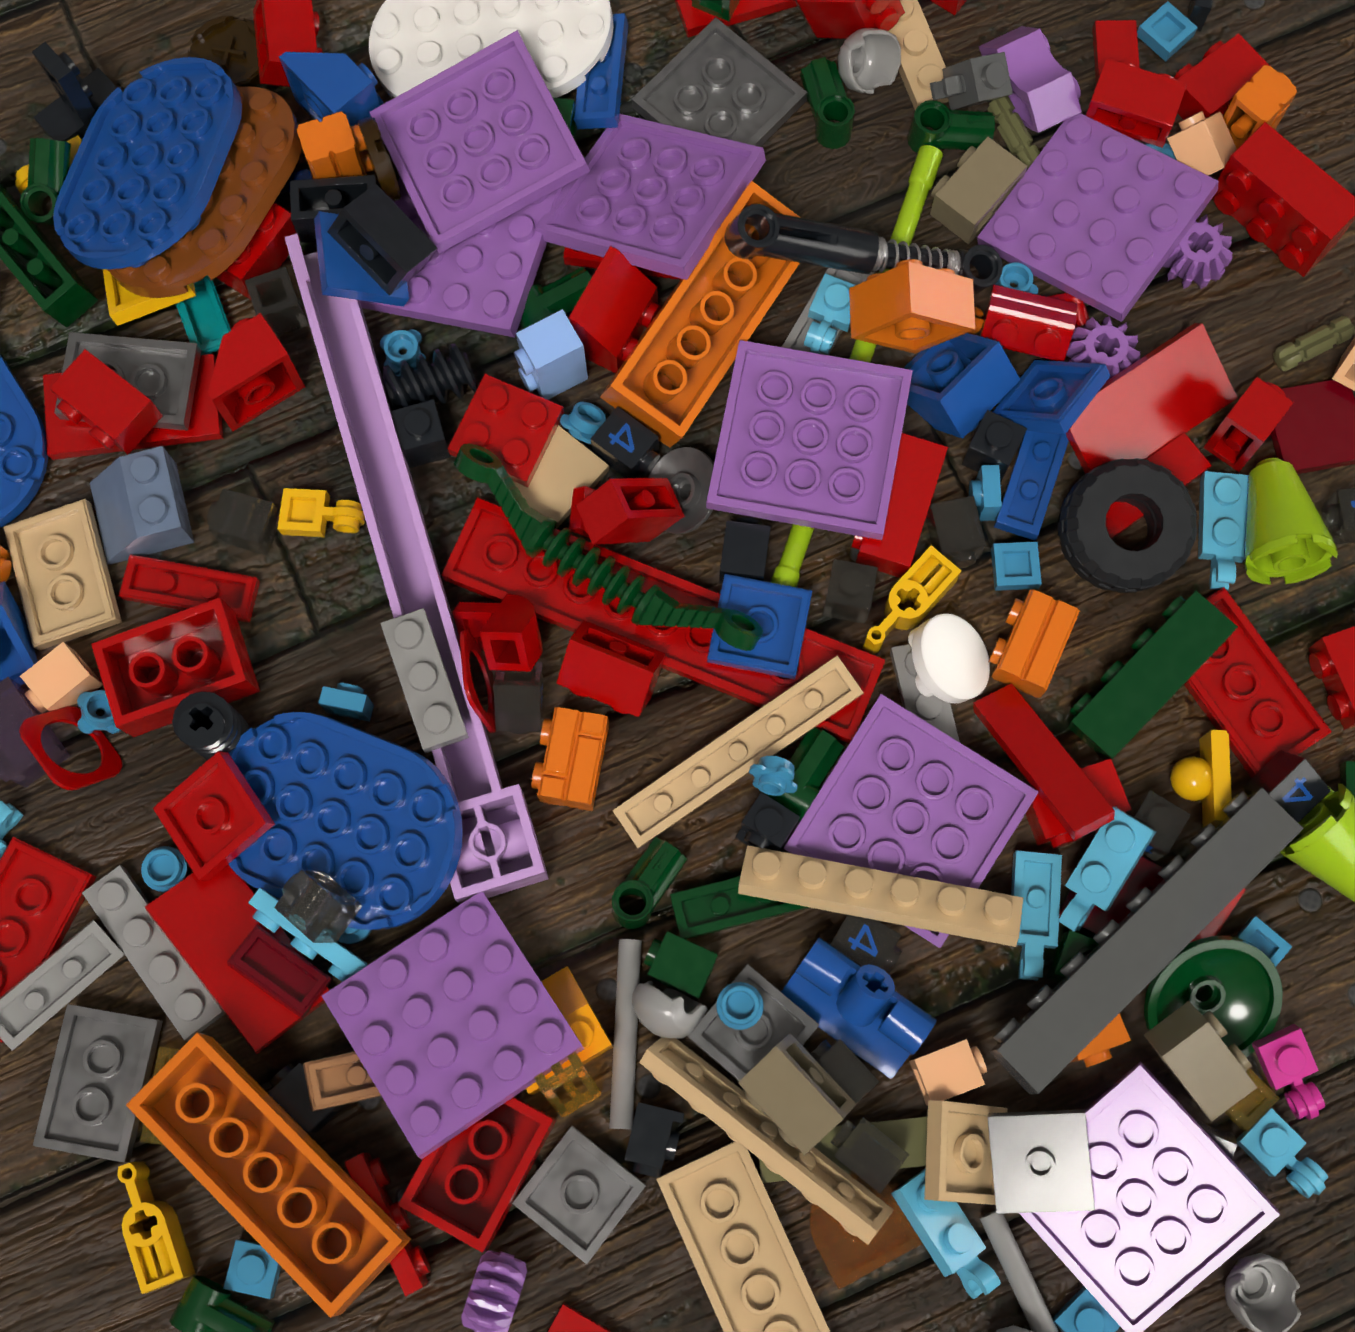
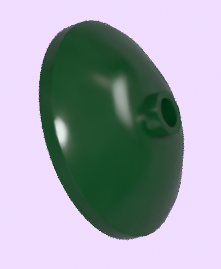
[1144,936,1283,1057]

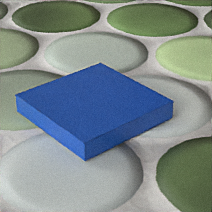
[314,211,409,307]
[993,360,1110,434]
[707,574,812,680]

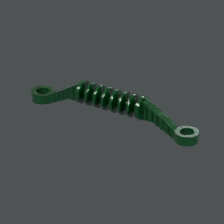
[454,444,763,651]

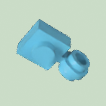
[804,273,856,355]
[1236,1108,1328,1198]

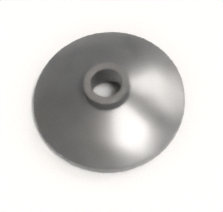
[649,447,714,534]

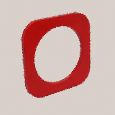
[460,629,498,733]
[19,706,122,790]

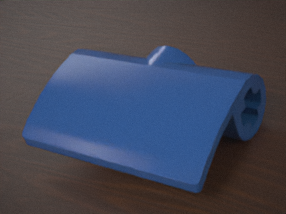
[781,937,937,1078]

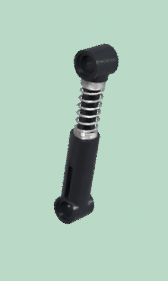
[725,204,1003,295]

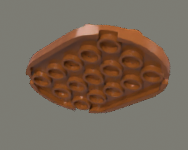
[107,86,302,298]

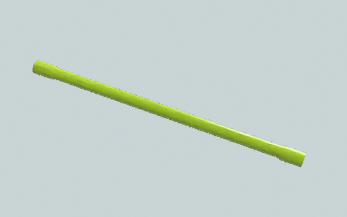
[770,145,943,587]

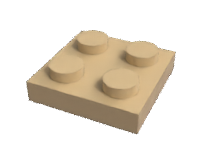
[924,1100,1007,1205]

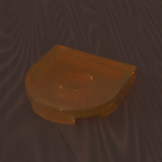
[809,1173,923,1290]

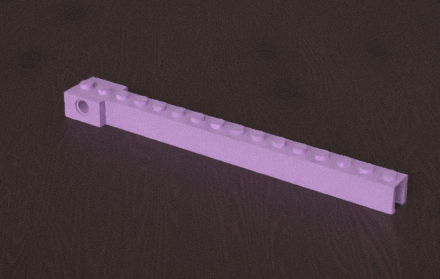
[285,234,549,904]

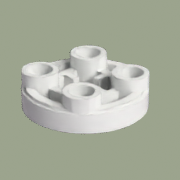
[908,614,990,703]

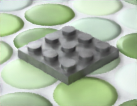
[632,17,807,147]

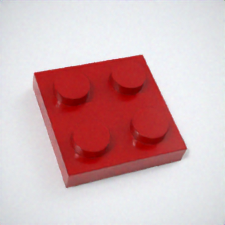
[448,374,564,487]
[153,751,275,881]

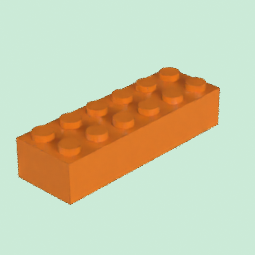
[600,180,801,448]
[126,1032,411,1318]

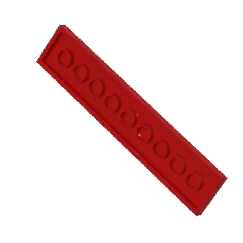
[442,498,885,744]

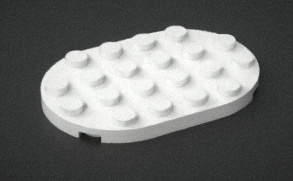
[369,0,614,98]

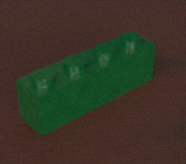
[0,182,98,328]
[1068,591,1238,760]

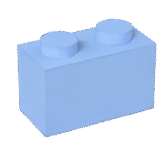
[514,309,588,400]

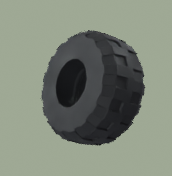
[1058,458,1198,593]

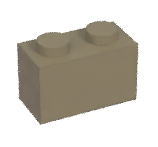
[930,137,1028,244]
[1144,1001,1258,1122]
[738,1033,856,1155]

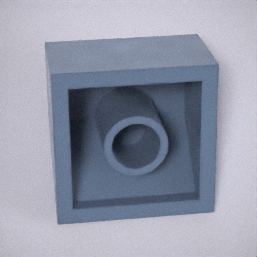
[90,446,194,565]

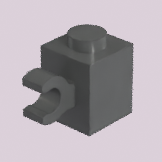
[930,52,1013,110]

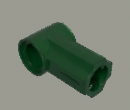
[800,57,855,149]
[907,100,995,153]
[20,138,71,226]
[520,267,592,329]
[764,728,844,823]
[612,837,688,929]
[169,1275,275,1332]

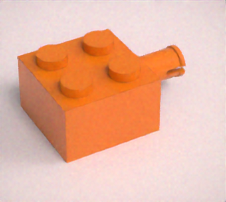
[849,259,984,354]

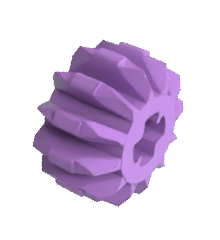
[1162,214,1233,289]
[1066,315,1140,380]
[461,1250,527,1332]

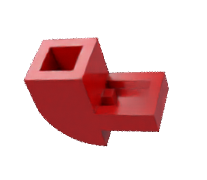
[453,594,543,672]

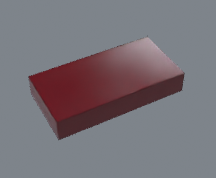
[227,925,332,1019]

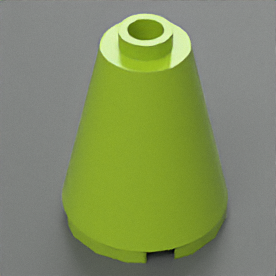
[1244,458,1338,585]
[1280,784,1355,902]

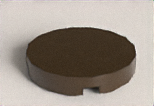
[187,16,260,87]
[357,116,402,202]

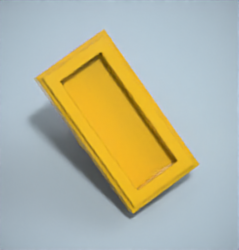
[1170,730,1232,828]

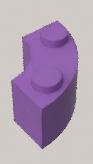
[979,26,1082,133]

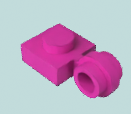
[1252,1024,1325,1120]

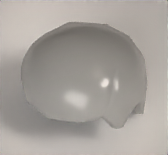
[838,28,901,94]
[632,981,708,1038]
[1224,1253,1301,1332]

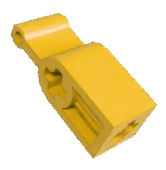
[863,545,962,655]
[117,1161,196,1294]

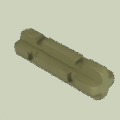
[988,96,1040,171]
[1273,316,1355,371]

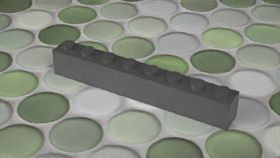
[990,788,1304,1095]

